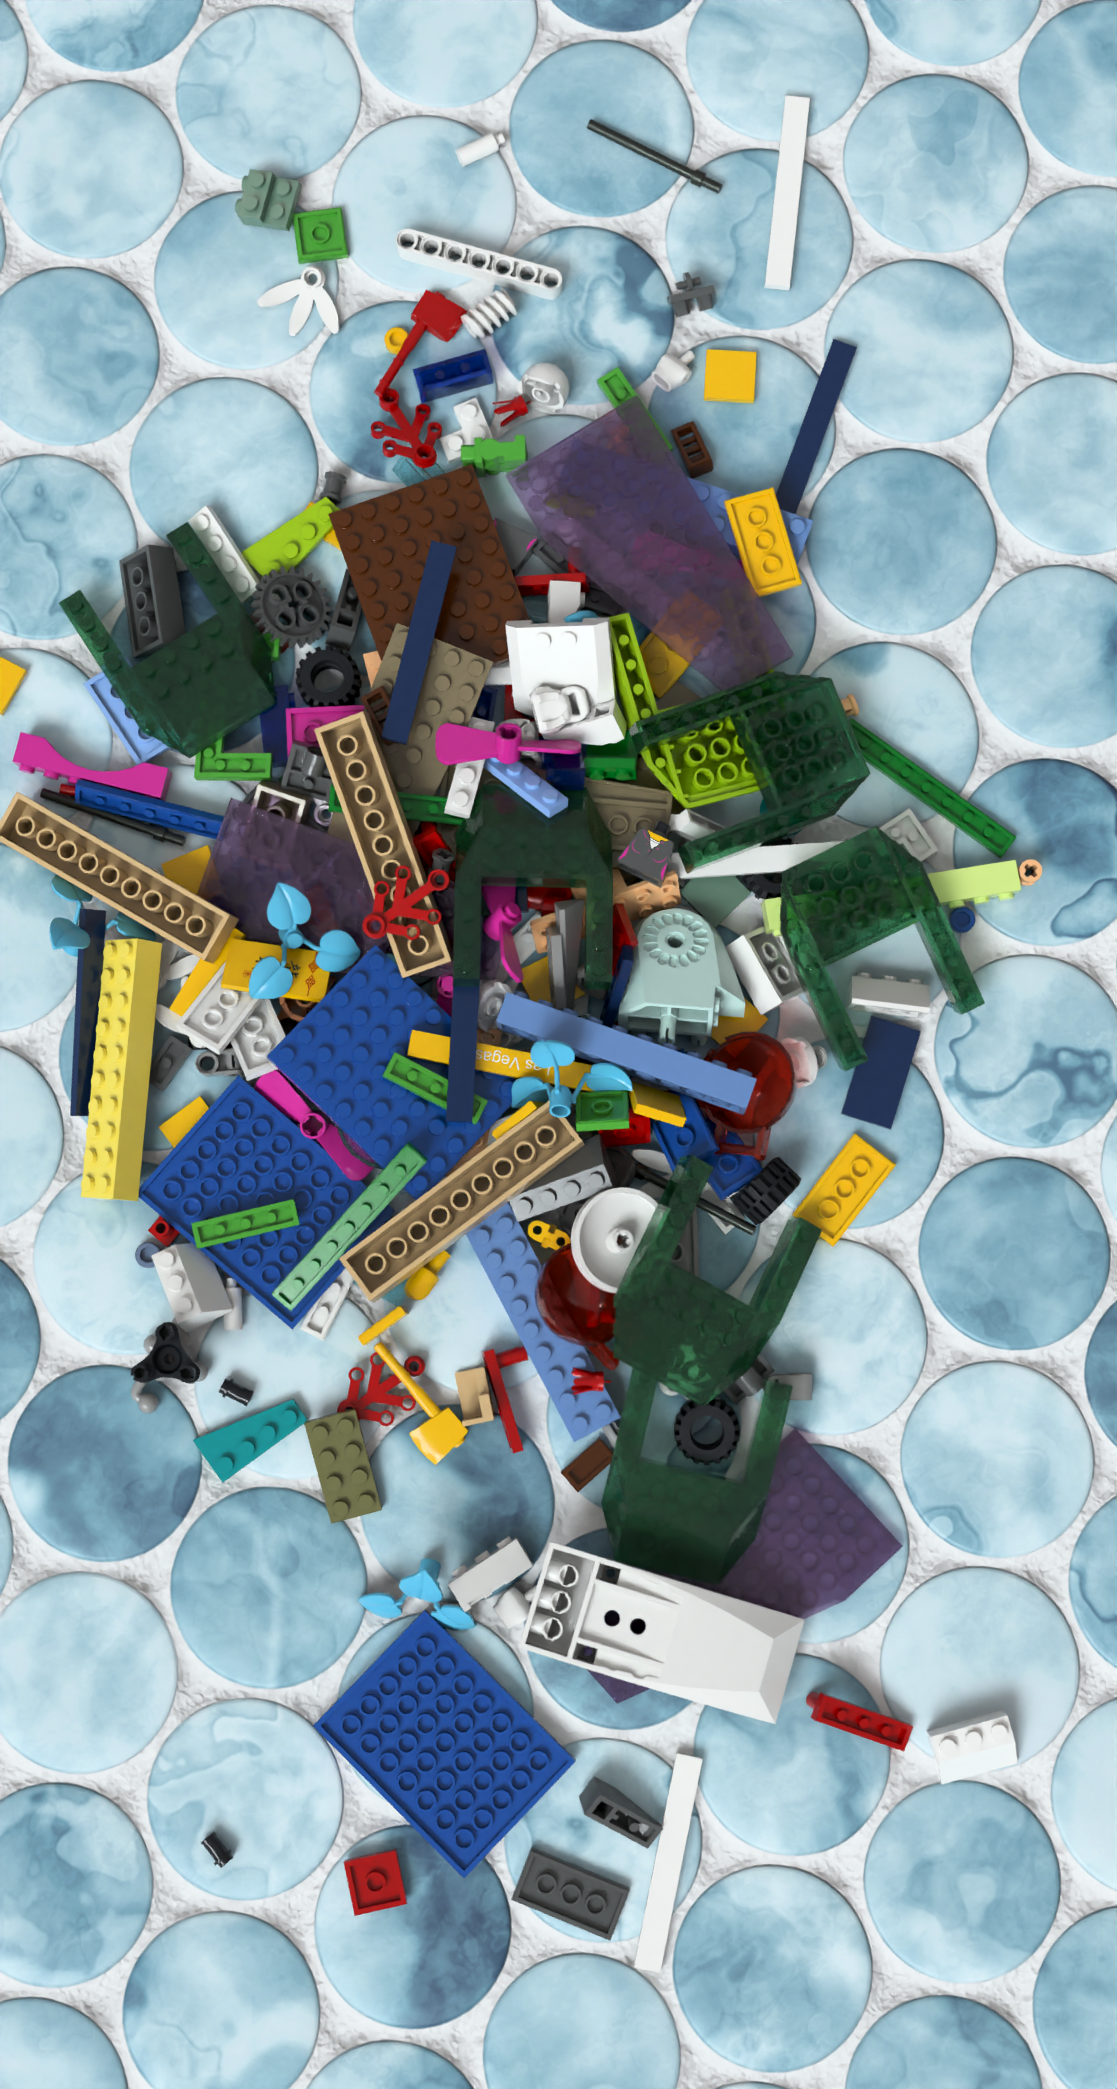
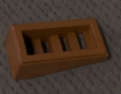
[670,421,714,479]
[360,685,395,746]

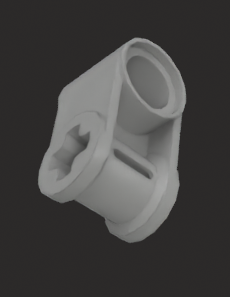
[195,1048,244,1077]
[762,1373,812,1400]

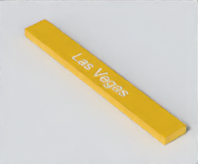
[407,1030,594,1092]

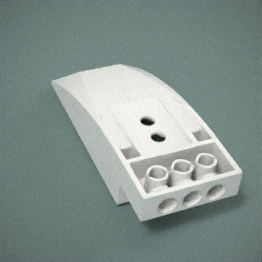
[518,1541,805,1724]

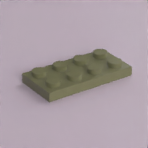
[304,1408,382,1524]

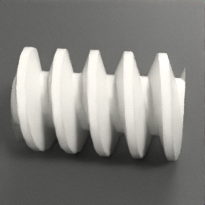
[461,287,517,340]

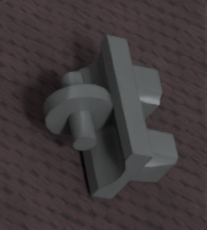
[667,272,715,317]

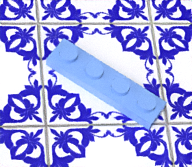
[484,757,568,818]

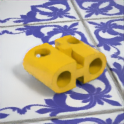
[528,1220,571,1252]

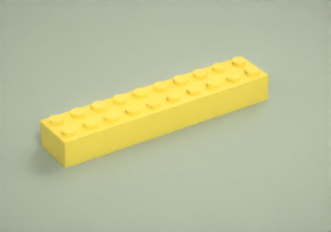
[81,938,162,1201]

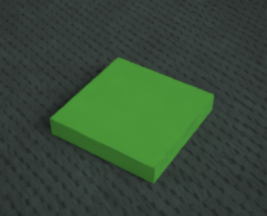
[293,207,348,264]
[576,1090,629,1132]

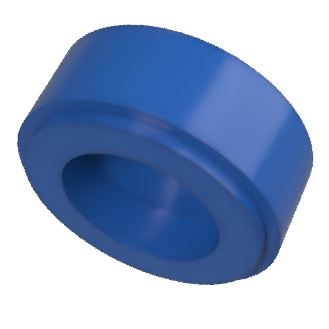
[948,907,975,933]

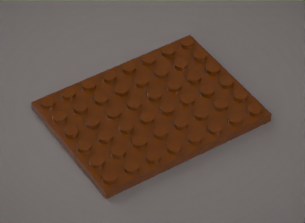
[329,464,530,667]

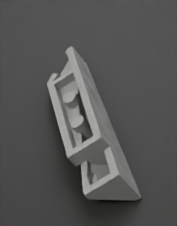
[546,899,584,1011]

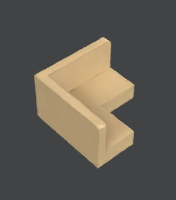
[455,1366,495,1427]

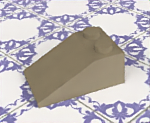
[238,781,313,872]

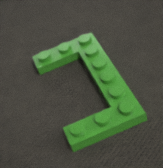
[194,633,281,781]

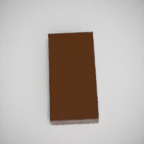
[561,1437,617,1492]

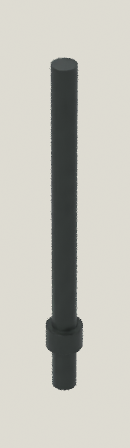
[587,119,723,194]
[40,788,186,846]
[634,1162,757,1236]

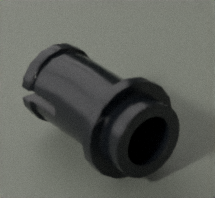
[219,1378,254,1407]
[201,1832,233,1868]

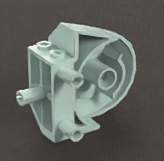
[618,908,746,1046]

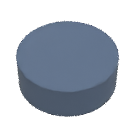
[135,1242,162,1268]

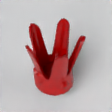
[493,395,531,427]
[571,1367,611,1395]

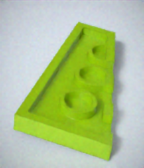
[241,497,339,576]

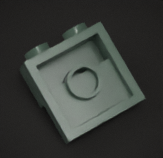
[235,169,302,231]

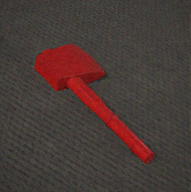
[374,290,467,397]

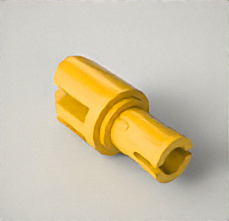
[404,1250,451,1300]

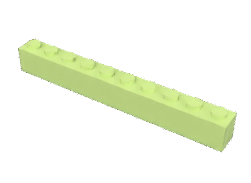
[761,860,1021,937]

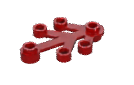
[371,388,442,468]
[363,866,450,940]
[337,1352,425,1426]

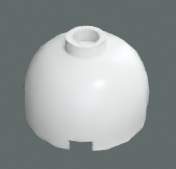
[518,362,570,414]

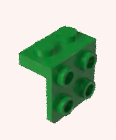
[583,730,638,781]

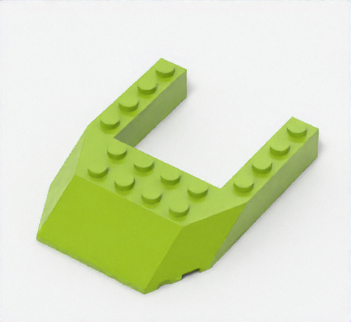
[608,584,792,809]

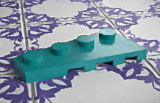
[193,1399,309,1483]

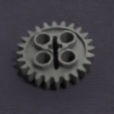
[250,566,333,649]

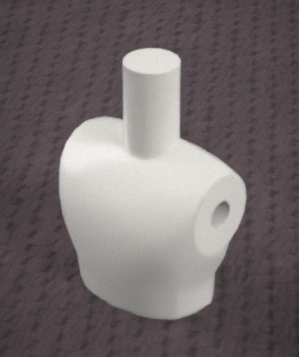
[651,350,695,392]
[493,1585,537,1630]

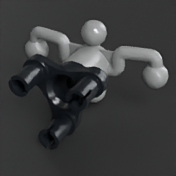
[131,1317,208,1413]

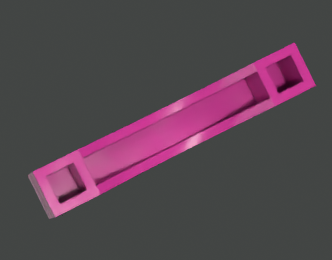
[13,732,172,801]

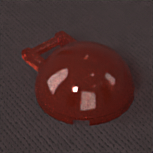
[699,1032,797,1161]
[535,1243,644,1370]

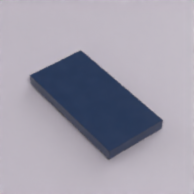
[841,1016,921,1130]

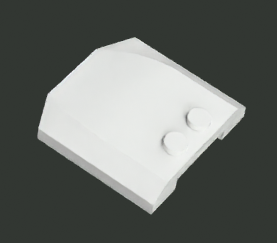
[505,618,617,717]

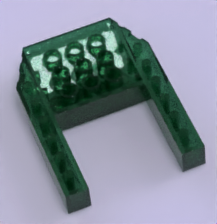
[59,522,276,758]
[629,671,871,874]
[453,784,613,990]
[780,826,985,1072]
[613,1155,822,1406]
[601,1348,793,1585]

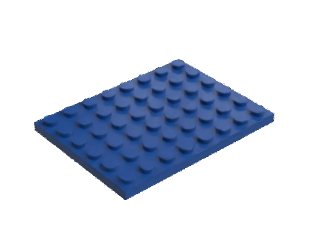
[266,944,516,1200]
[138,1076,395,1329]
[313,1609,576,1878]

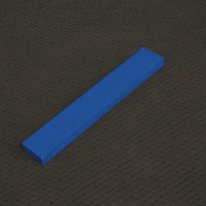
[75,779,227,841]

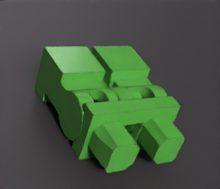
[461,435,528,477]

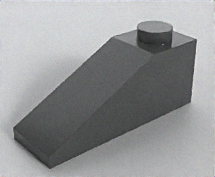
[325,569,362,651]
[579,1776,663,1849]

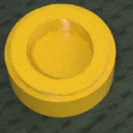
[384,327,408,355]

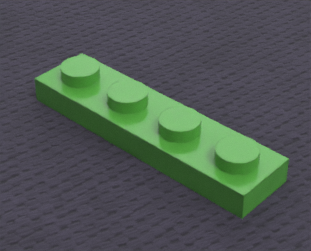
[597,367,673,464]
[382,1052,488,1125]
[191,1199,300,1249]

